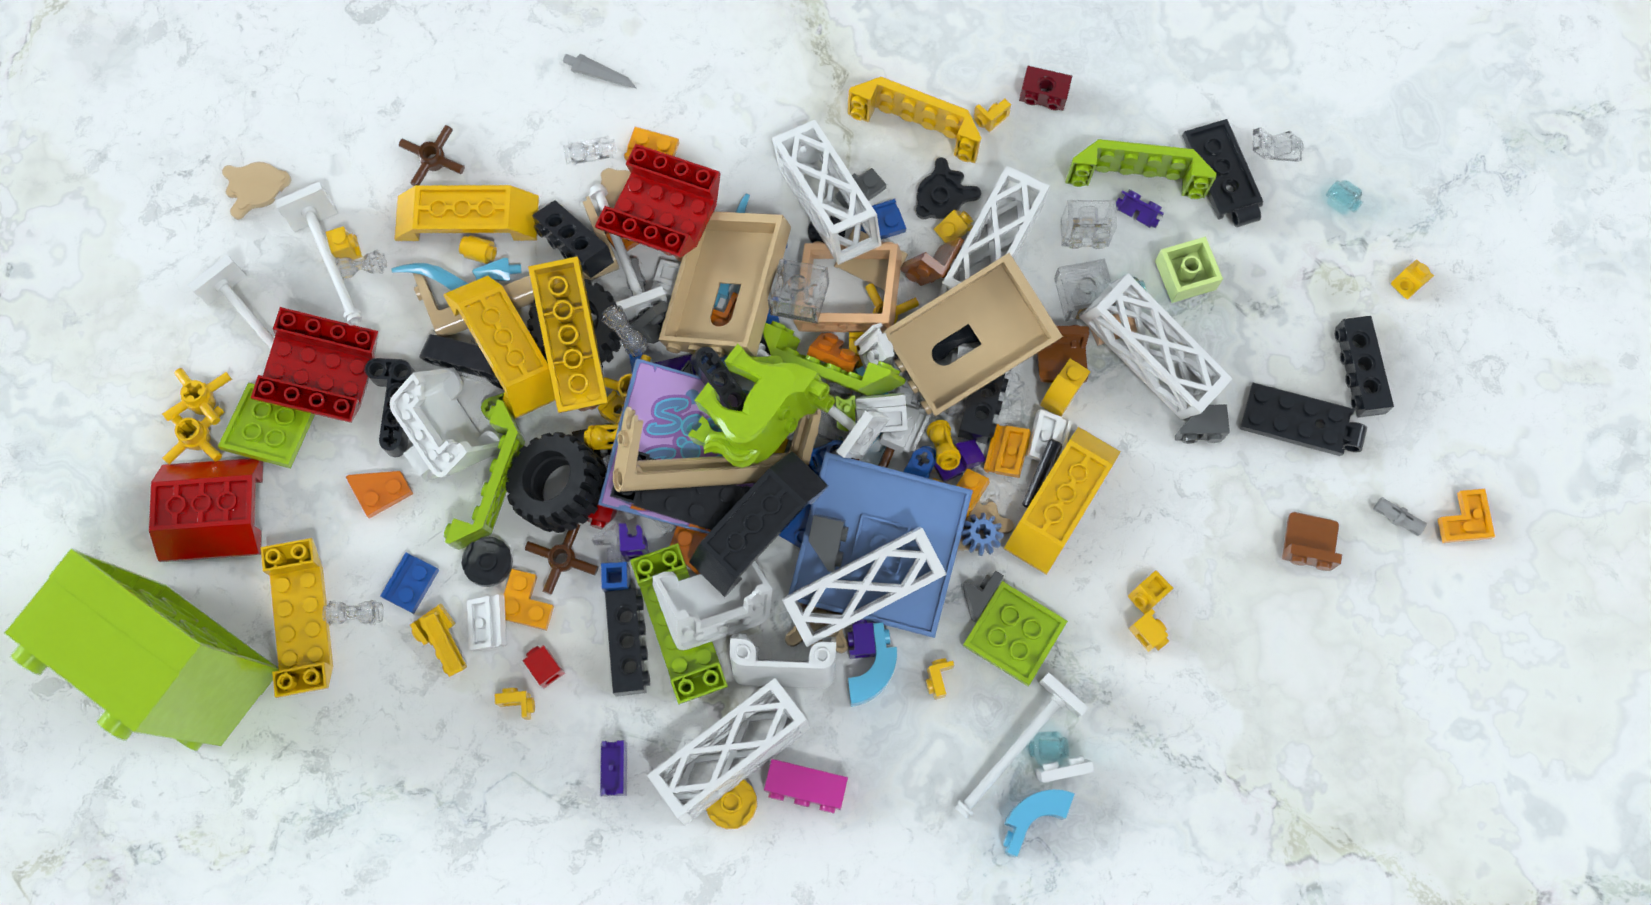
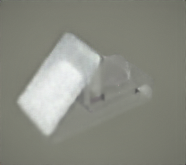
[592,515,625,563]

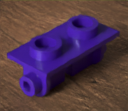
[1114,189,1164,228]

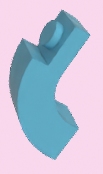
[848,623,897,707]
[1003,790,1075,857]

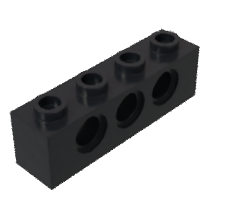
[532,200,614,278]
[1334,316,1394,418]
[958,370,1011,444]
[605,588,650,697]

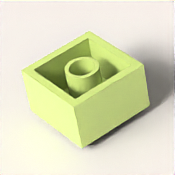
[1155,237,1223,303]

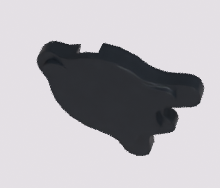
[916,157,981,219]

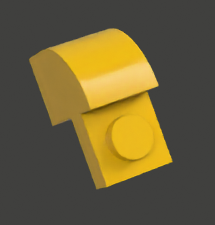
[1040,358,1091,417]

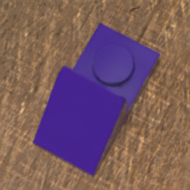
[934,440,986,483]

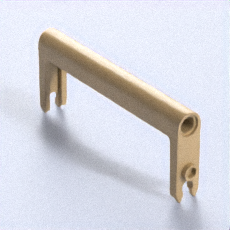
[413,196,619,338]
[613,407,821,492]

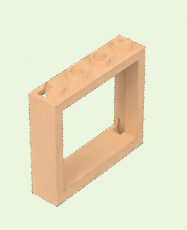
[794,241,902,332]

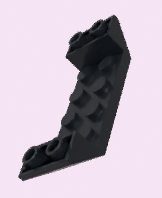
[610,451,751,530]
[689,451,829,597]

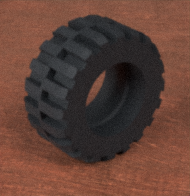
[527,279,624,368]
[506,432,606,533]

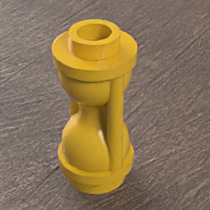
[926,420,961,470]
[584,424,619,450]

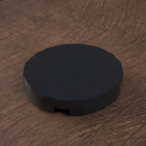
[461,537,513,587]

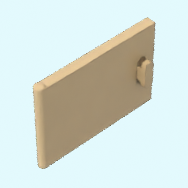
[834,227,908,291]

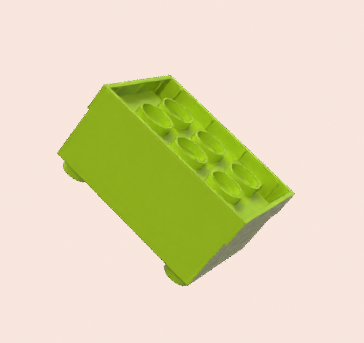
[4,548,279,751]

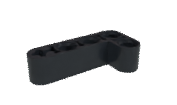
[419,334,504,390]
[691,347,747,411]
[365,358,415,457]

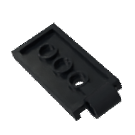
[1182,119,1263,227]
[1240,382,1367,456]

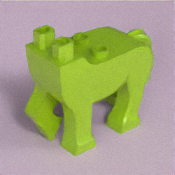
[688,344,835,468]

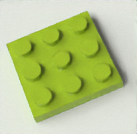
[218,382,315,469]
[963,581,1068,686]

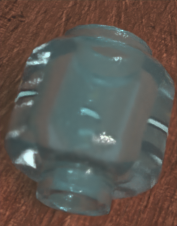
[1326,180,1363,215]
[1029,731,1069,766]

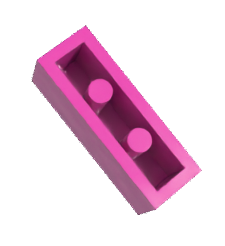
[764,759,848,814]

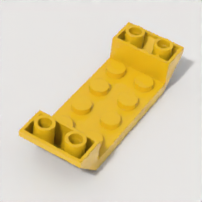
[848,77,981,163]
[394,185,539,241]
[443,276,556,419]
[1003,427,1121,575]
[260,538,333,698]

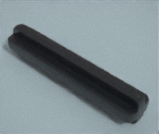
[1022,439,1062,508]

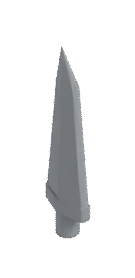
[563,54,637,89]

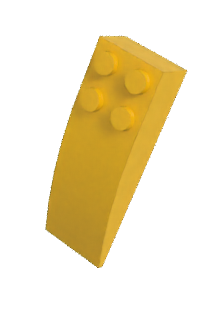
[528,257,608,413]

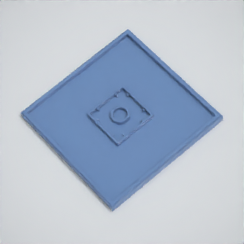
[788,452,973,638]

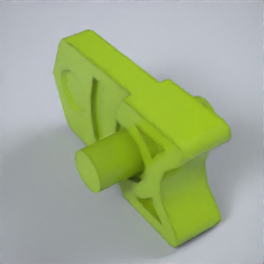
[835,395,856,432]

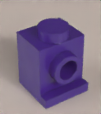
[848,619,876,659]

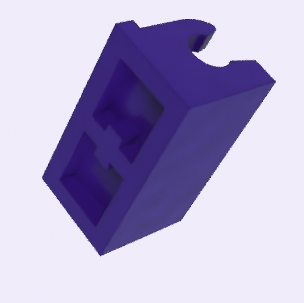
[619,523,649,562]
[600,740,627,796]

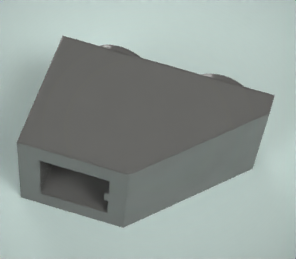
[1175,404,1230,444]
[808,514,849,572]

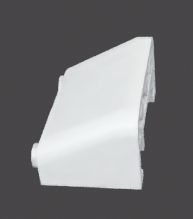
[390,368,501,477]
[653,561,772,650]
[730,633,836,689]

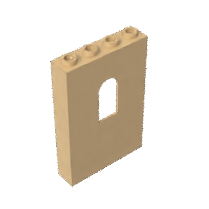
[659,212,791,357]
[882,252,1063,417]

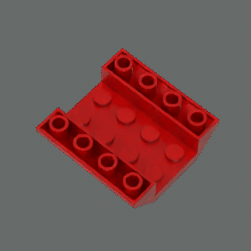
[595,144,721,258]
[251,307,378,423]
[149,458,263,562]

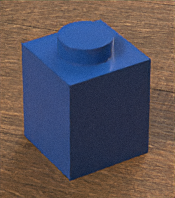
[601,562,631,593]

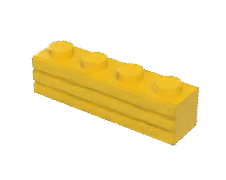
[420,610,467,677]

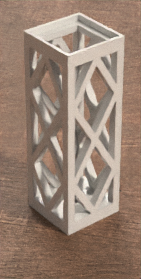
[772,120,881,265]
[940,165,1050,295]
[1079,273,1232,420]
[783,527,947,647]
[647,678,810,825]

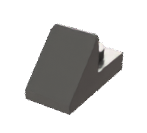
[835,168,887,209]
[622,301,668,344]
[963,570,1004,622]

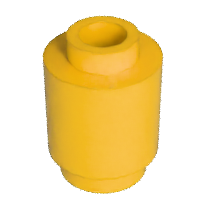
[459,235,497,264]

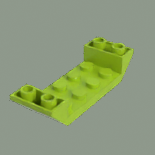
[1066,139,1216,199]
[763,321,906,396]
[444,400,525,550]
[630,543,728,705]

